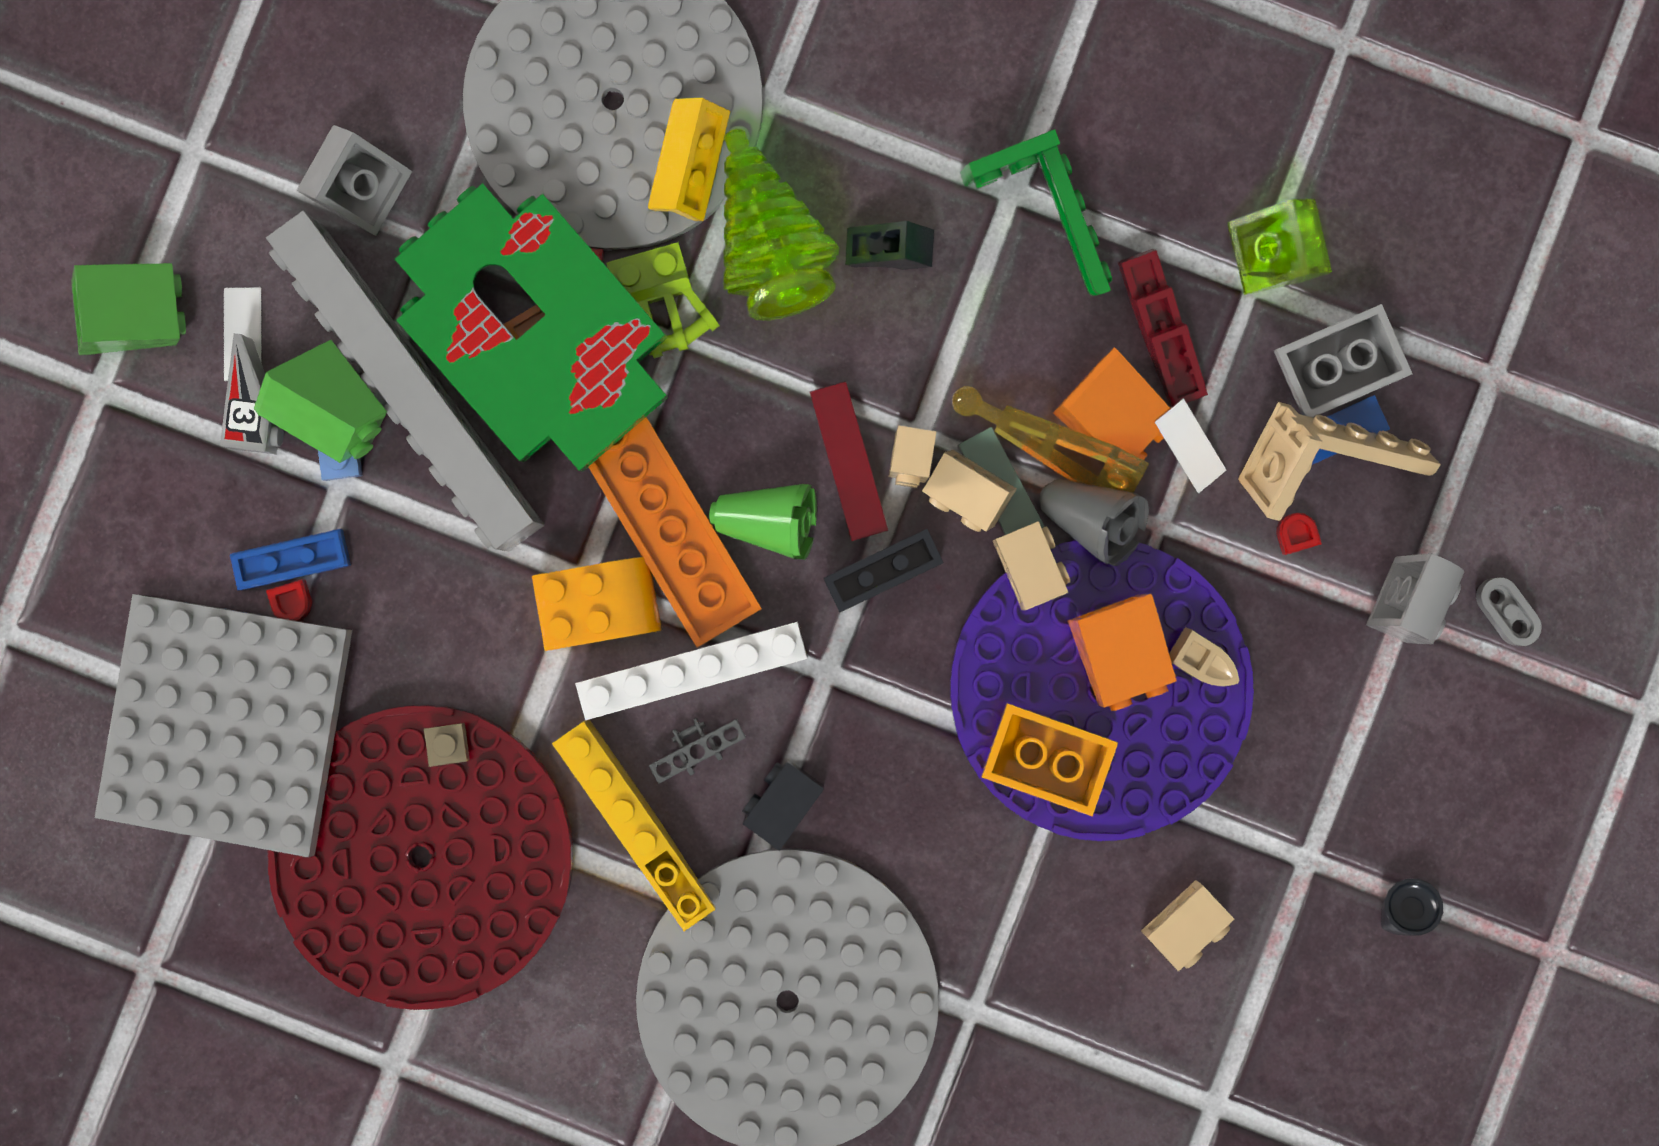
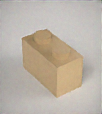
[888,425,937,488]
[922,450,1017,532]
[993,521,1070,610]
[1141,880,1234,971]

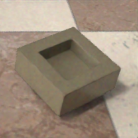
[424,723,470,767]

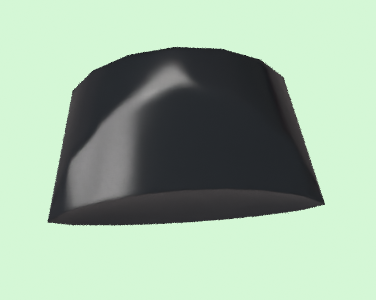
[1381,878,1444,936]

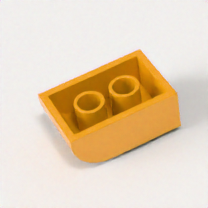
[532,557,662,651]
[981,703,1118,816]

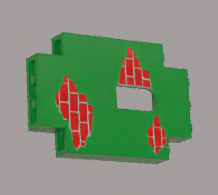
[395,183,668,472]

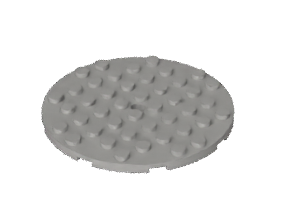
[463,0,763,251]
[636,848,939,1146]

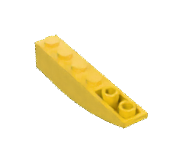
[552,719,716,931]

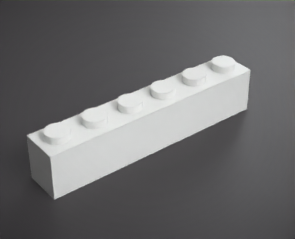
[575,622,808,720]

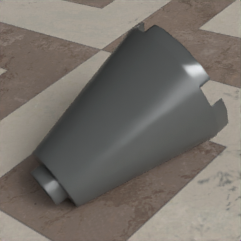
[1039,479,1149,566]

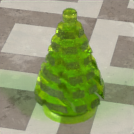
[724,129,839,321]

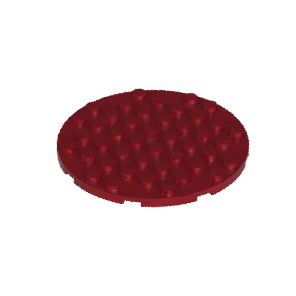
[268,705,573,1010]

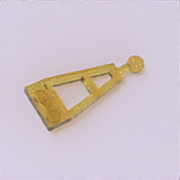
[952,386,1149,492]

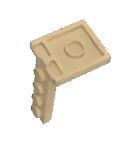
[1238,402,1441,521]

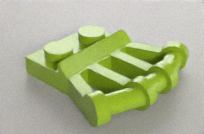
[606,242,720,358]

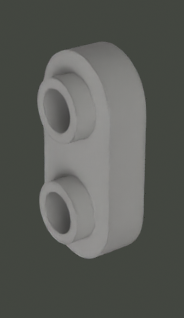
[1476,578,1542,646]

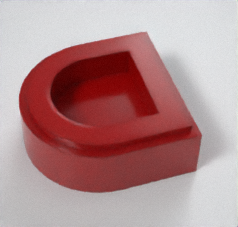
[1277,513,1322,555]
[266,579,312,621]

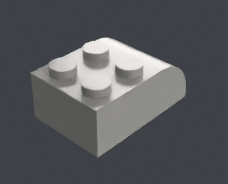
[1274,304,1412,417]
[1366,553,1464,644]

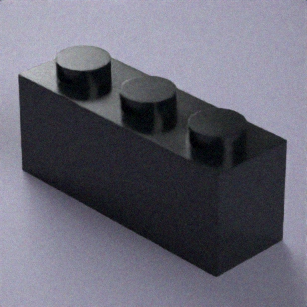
[823,529,944,613]

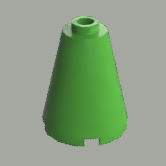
[709,484,817,560]

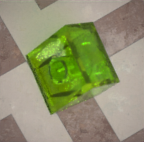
[1227,199,1332,295]

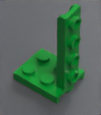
[960,129,1112,296]

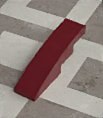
[1118,249,1208,407]

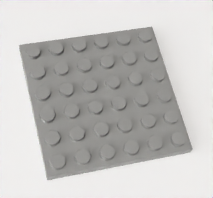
[95,594,352,857]

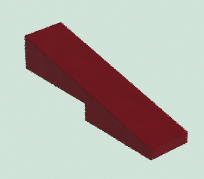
[809,381,888,541]

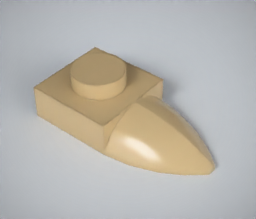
[1169,627,1240,686]

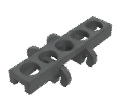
[649,718,746,784]

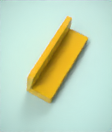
[648,98,730,221]

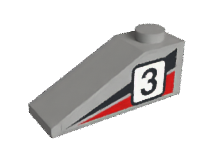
[220,333,284,455]

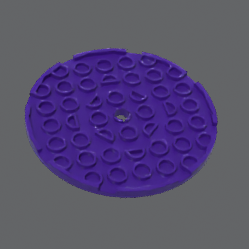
[950,540,1254,841]

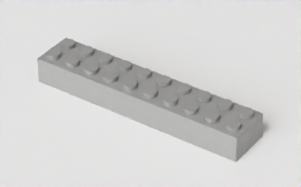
[266,210,545,552]

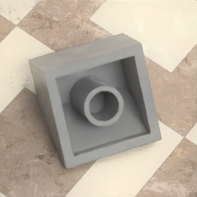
[296,125,412,236]

